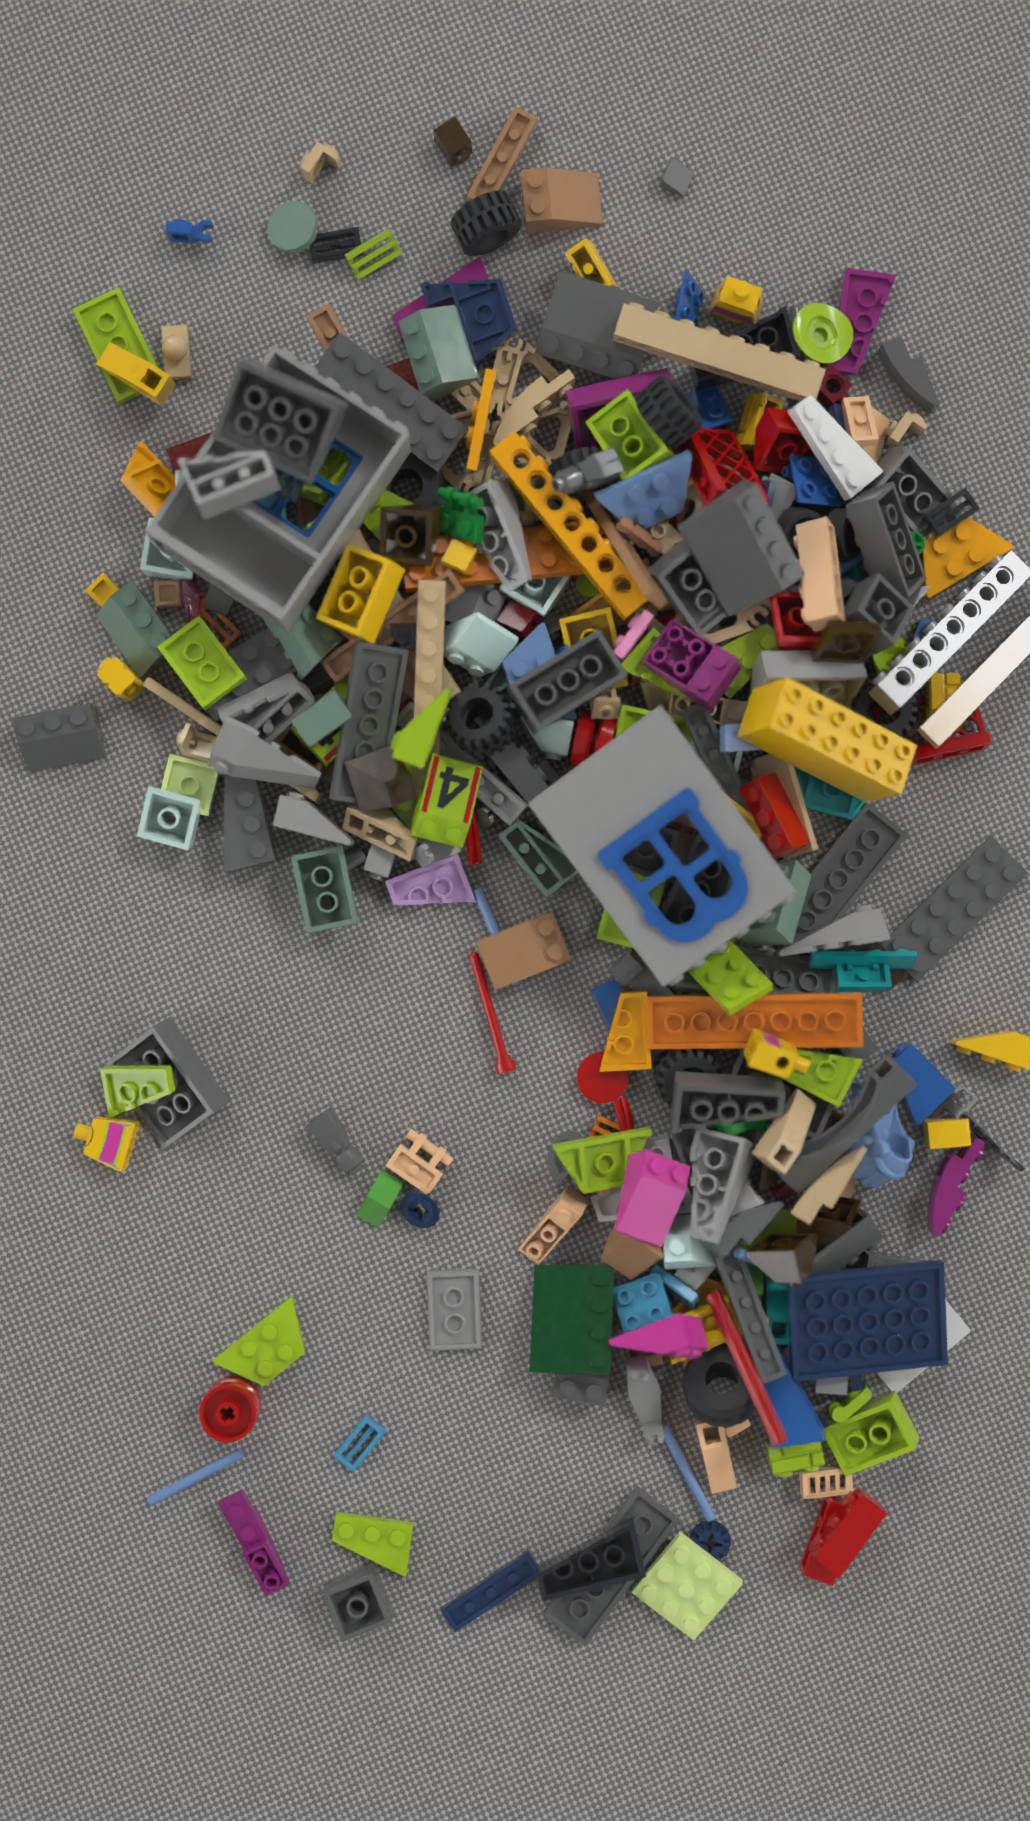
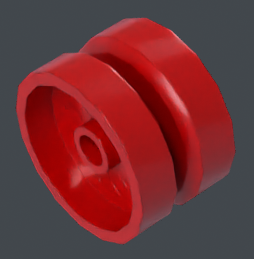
[571,709,618,766]
[199,1376,261,1442]

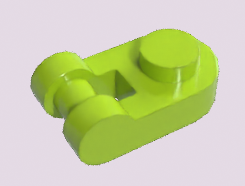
[827,1384,873,1423]

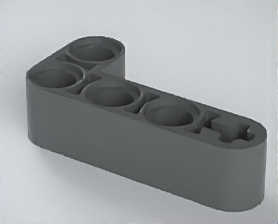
[610,948,678,997]

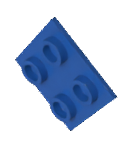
[672,269,704,327]
[685,386,733,429]
[782,454,841,508]

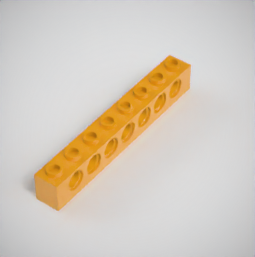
[489,431,649,622]

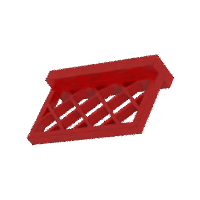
[677,428,770,506]
[871,698,991,766]

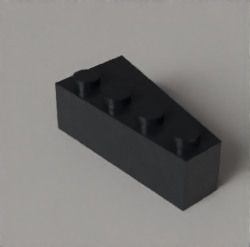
[689,305,800,391]
[536,1517,647,1602]

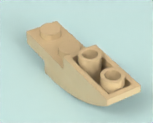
[493,369,575,448]

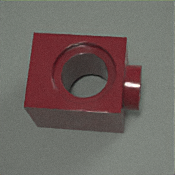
[817,364,852,408]
[497,600,541,642]

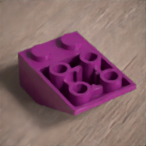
[642,619,741,712]

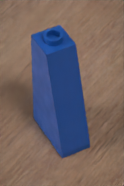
[763,1344,825,1449]

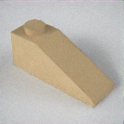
[342,803,418,861]

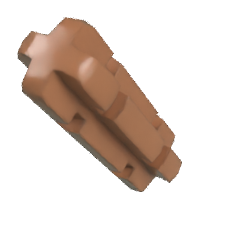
[616,516,663,557]

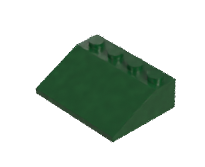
[529,1264,614,1377]

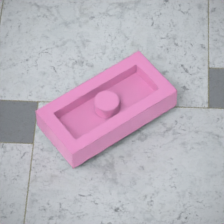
[612,609,654,662]

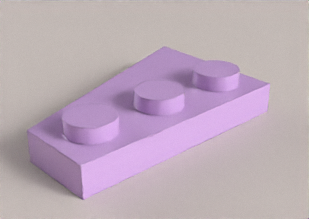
[385,853,476,905]

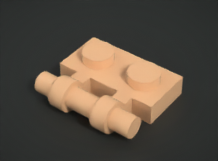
[385,1129,454,1194]

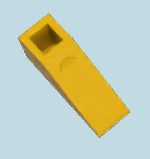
[96,342,176,407]
[949,1031,1030,1072]

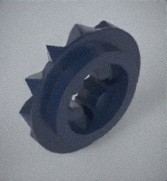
[400,1190,441,1228]
[689,1520,731,1561]

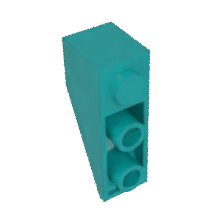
[762,1273,789,1345]

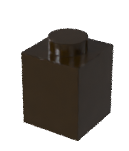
[433,116,472,167]

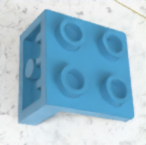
[613,1272,677,1334]

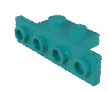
[809,949,918,992]

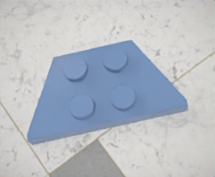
[594,450,692,529]
[501,623,577,721]

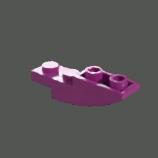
[927,1134,985,1237]
[219,1489,290,1596]

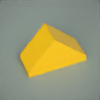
[922,1118,971,1149]

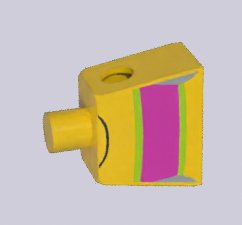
[708,277,763,327]
[744,1028,809,1078]
[73,1116,141,1172]

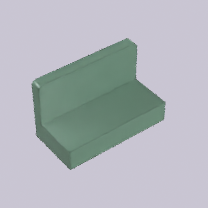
[291,690,352,746]

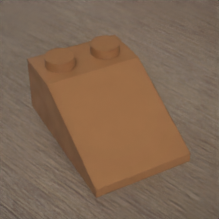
[521,167,603,234]
[475,911,571,990]

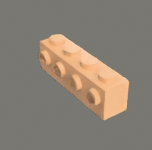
[794,516,845,632]

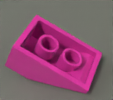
[614,1150,690,1247]
[609,1314,709,1360]

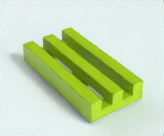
[345,228,402,280]

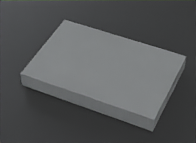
[427,1268,482,1351]

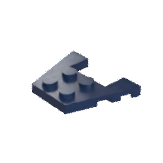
[420,279,518,366]

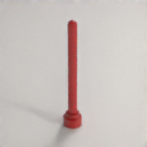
[469,952,517,1075]

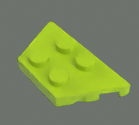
[552,1127,652,1194]
[213,1296,306,1386]

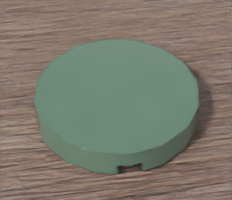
[267,201,318,253]

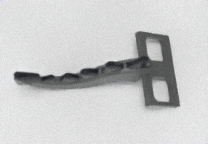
[929,1084,1025,1172]

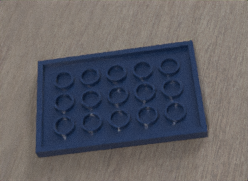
[786,1260,948,1382]

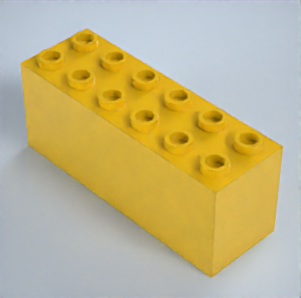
[737,677,917,802]

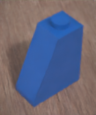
[890,1042,956,1125]

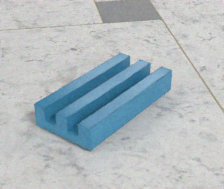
[651,1264,700,1310]
[333,1413,387,1472]

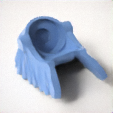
[847,1082,915,1189]

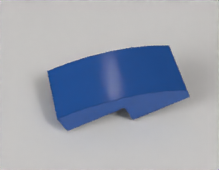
[591,979,621,1032]

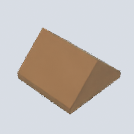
[601,1228,664,1279]

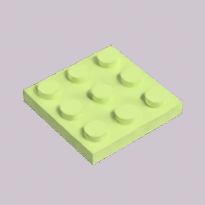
[632,1532,742,1640]

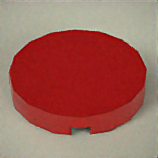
[576,1051,628,1103]

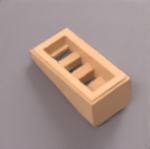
[799,1466,853,1499]

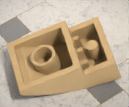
[791,1146,868,1225]

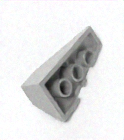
[459,479,532,591]
[208,716,321,789]
[776,904,891,956]
[690,1128,756,1244]

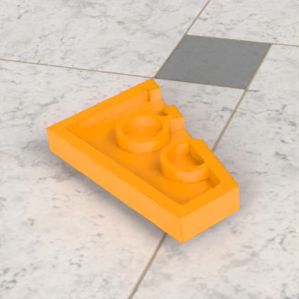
[599,990,652,1072]

